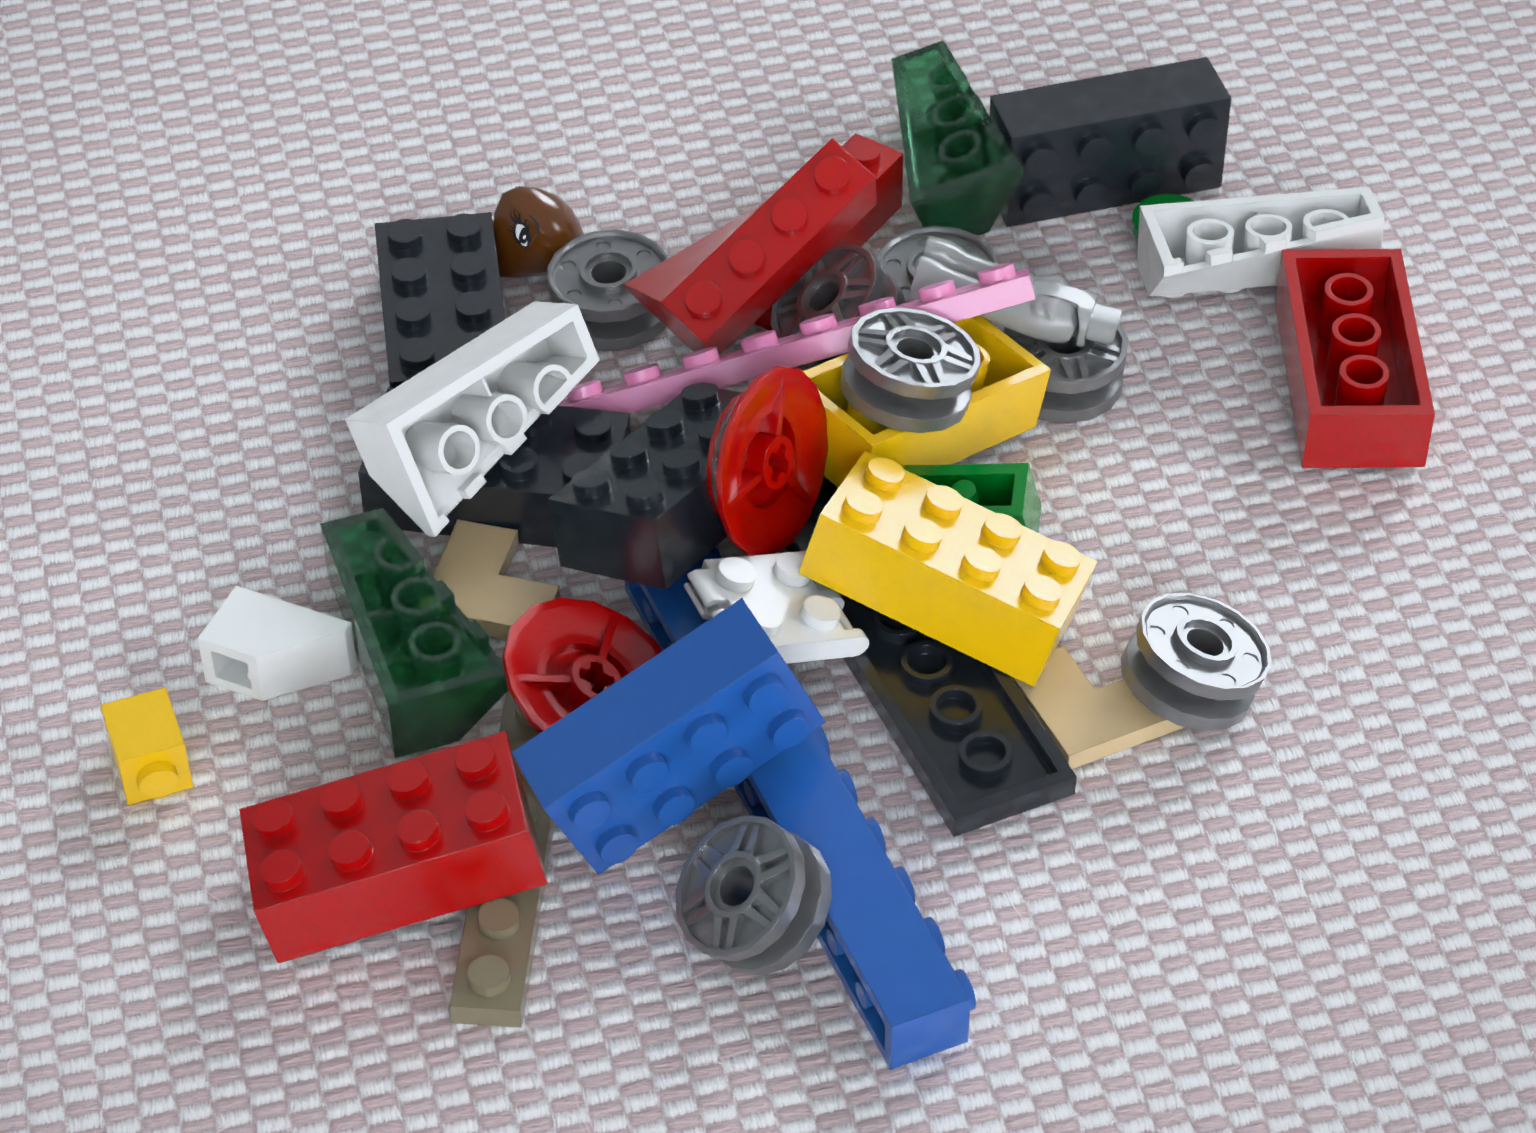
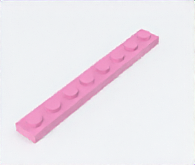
[558,263,1035,413]

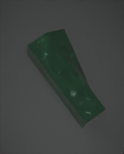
[891,40,1024,236]
[320,508,509,758]

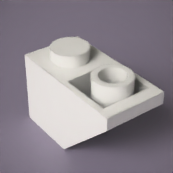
[197,586,357,701]

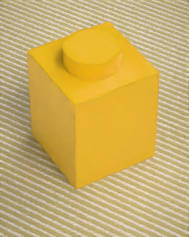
[100,687,193,806]

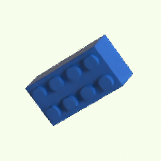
[511,598,825,875]

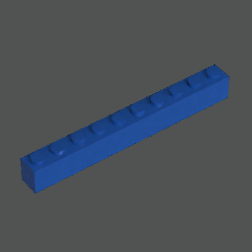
[625,547,976,1070]

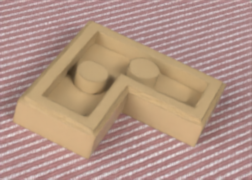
[418,519,561,640]
[1010,646,1184,769]

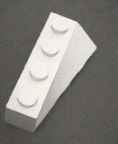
[1137,187,1385,298]
[345,301,600,537]

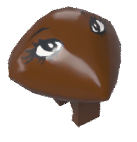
[493,186,584,278]

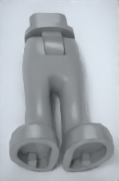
[907,235,1122,347]

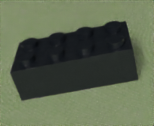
[986,57,1232,227]
[375,212,505,388]
[548,382,742,590]
[358,387,631,548]

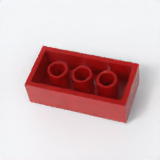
[1275,249,1435,468]
[239,731,547,963]

